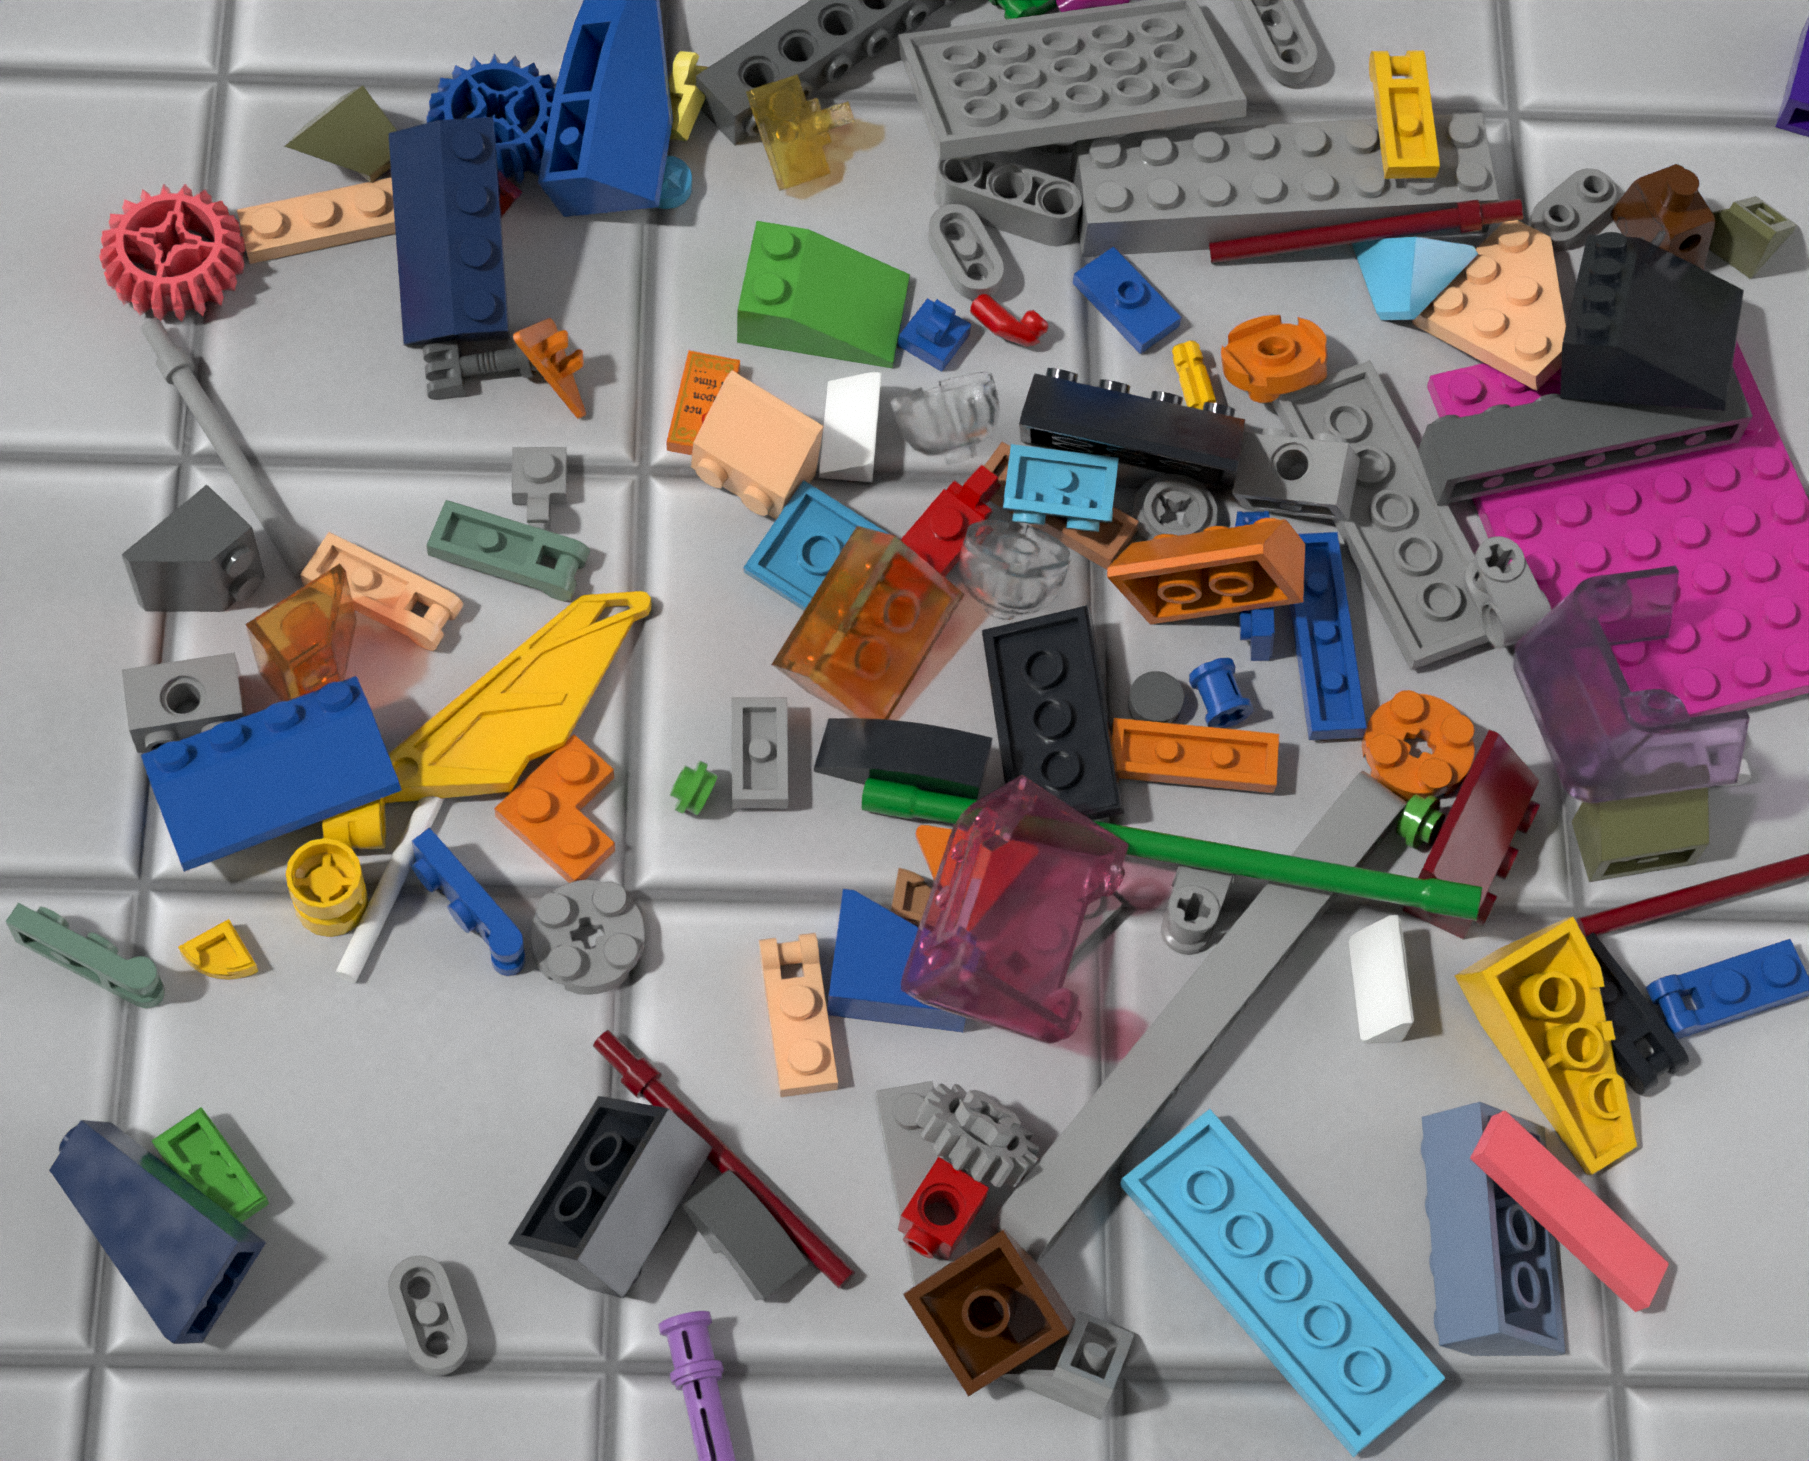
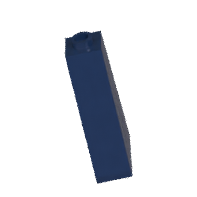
[49,1120,267,1344]

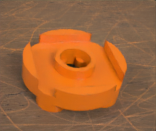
[1221,315,1328,403]
[1361,690,1475,801]

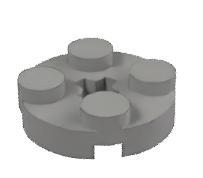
[530,880,645,995]

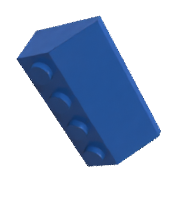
[141,676,402,872]

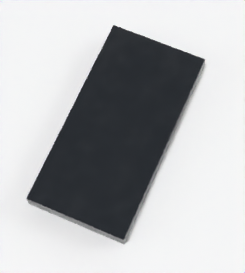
[982,605,1125,837]

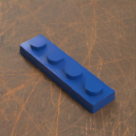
[1290,532,1367,740]

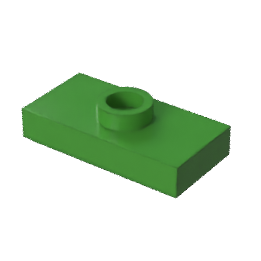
[152,1107,269,1223]

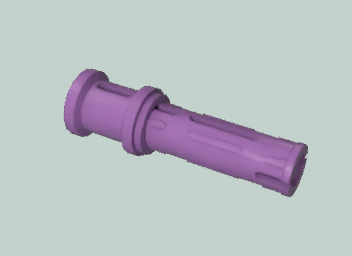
[658,1311,736,1461]

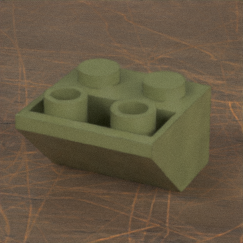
[1571,758,1709,882]

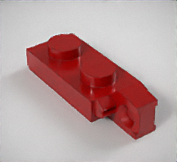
[875,464,1001,608]

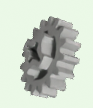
[915,1083,1039,1188]

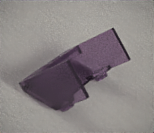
[1513,566,1750,803]

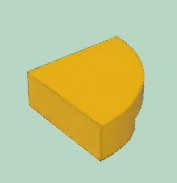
[178,919,259,980]

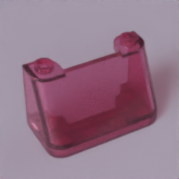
[901,775,1129,1045]

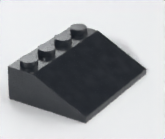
[1560,232,1744,411]
[1019,368,1245,487]

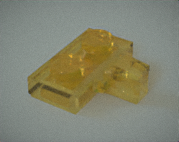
[746,74,855,191]

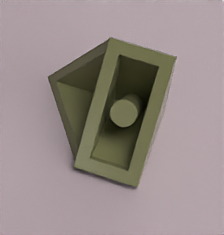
[284,85,397,183]
[1709,196,1798,279]

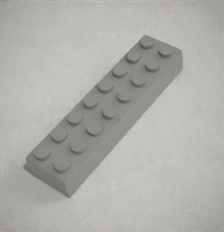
[1070,113,1499,257]

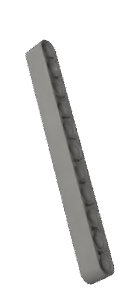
[990,771,1407,1263]

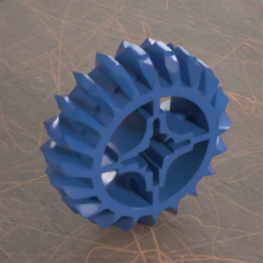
[426,53,555,189]

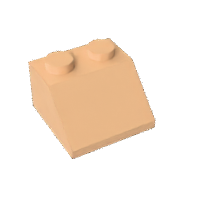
[691,370,824,519]

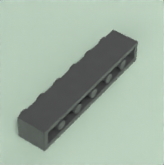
[1418,366,1753,506]

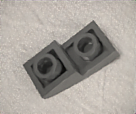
[681,1170,808,1301]

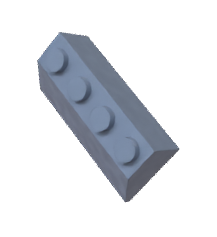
[1421,1102,1565,1356]

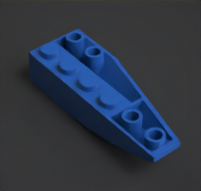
[538,0,673,217]

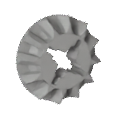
[1132,474,1218,541]

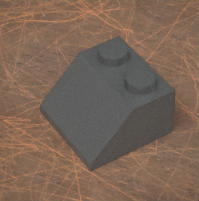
[121,485,265,612]

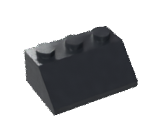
[508,1096,713,1298]

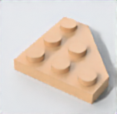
[1412,220,1566,391]

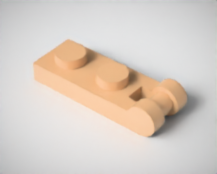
[300,532,463,651]
[759,933,838,1097]

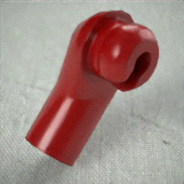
[970,294,1049,347]

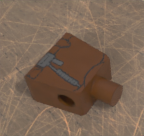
[1610,164,1715,270]

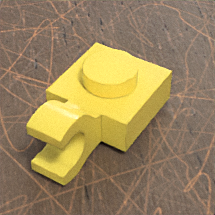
[669,51,708,141]

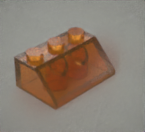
[771,526,965,720]

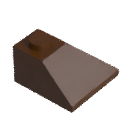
[903,1228,1076,1397]

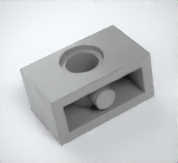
[1232,428,1360,521]
[122,652,247,753]

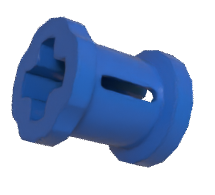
[1189,657,1254,728]

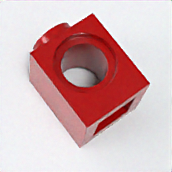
[898,1157,989,1260]

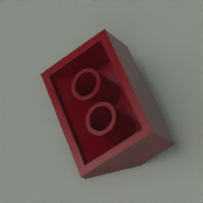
[1402,729,1541,940]

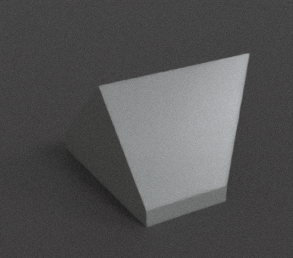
[1000,1311,1135,1420]

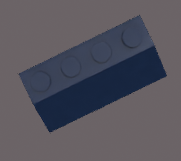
[388,117,510,346]

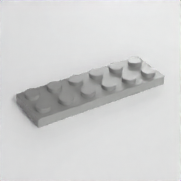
[1272,360,1489,670]

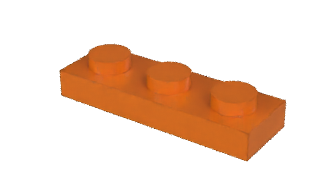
[1111,718,1279,793]

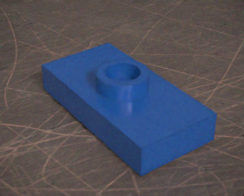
[1073,246,1182,354]

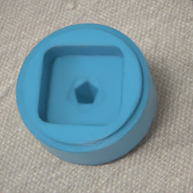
[657,155,692,209]

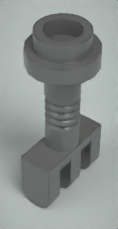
[423,339,538,400]

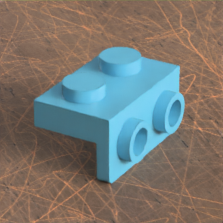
[1002,444,1119,532]

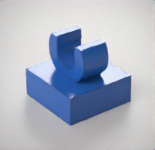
[898,298,971,372]

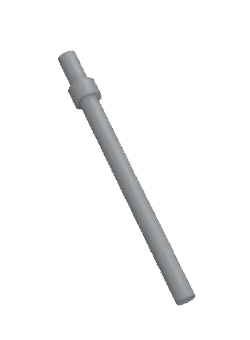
[141,318,310,579]

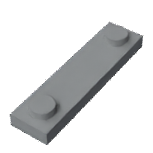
[875,1081,968,1286]

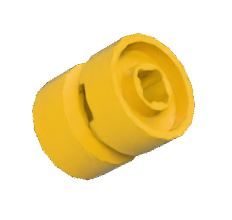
[285,838,369,937]

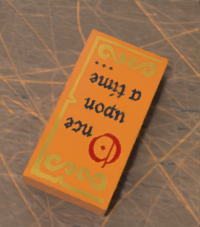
[666,350,741,455]

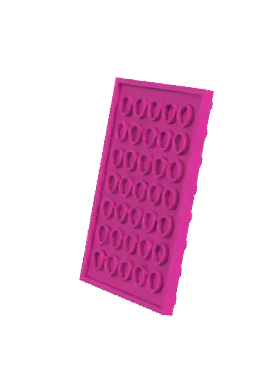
[1427,340,1809,752]

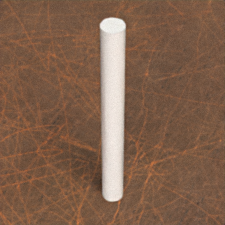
[335,796,445,983]

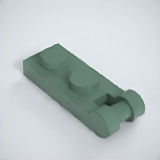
[426,500,590,601]
[5,903,165,1009]

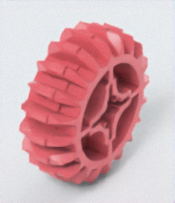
[99,184,246,322]

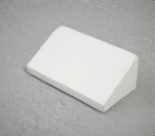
[819,372,882,483]
[1348,915,1414,1043]

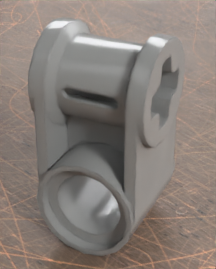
[1463,536,1553,649]
[1161,865,1236,955]

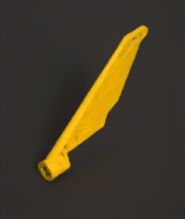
[322,591,652,850]

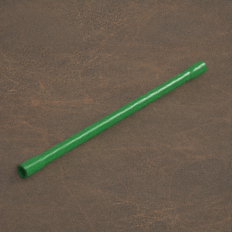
[861,778,1483,921]

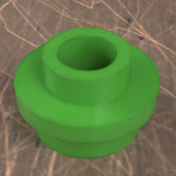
[670,760,718,815]
[1396,794,1445,849]

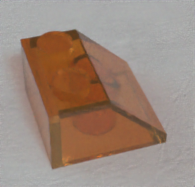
[245,563,357,701]

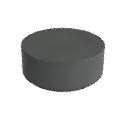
[1128,671,1184,723]

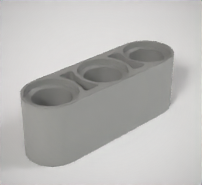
[934,154,1082,247]

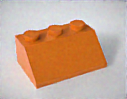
[1107,518,1305,625]

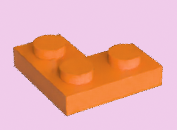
[494,734,615,883]

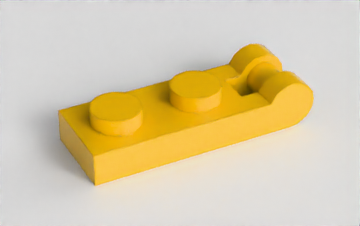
[1369,50,1440,179]

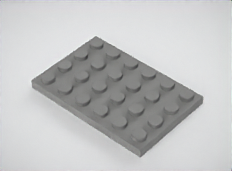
[898,0,1247,160]

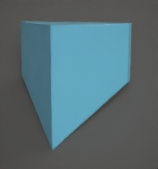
[1352,237,1478,320]

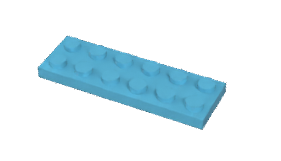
[1120,1109,1445,1458]

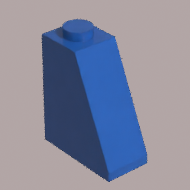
[827,889,982,1033]

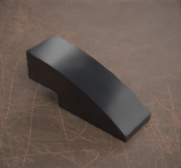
[814,718,993,800]

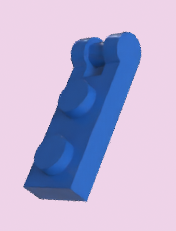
[411,827,526,976]
[1646,939,1809,1039]

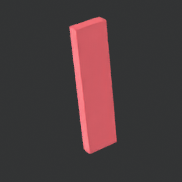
[1470,1110,1669,1312]

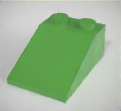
[737,220,910,369]

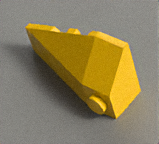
[1454,917,1637,1175]

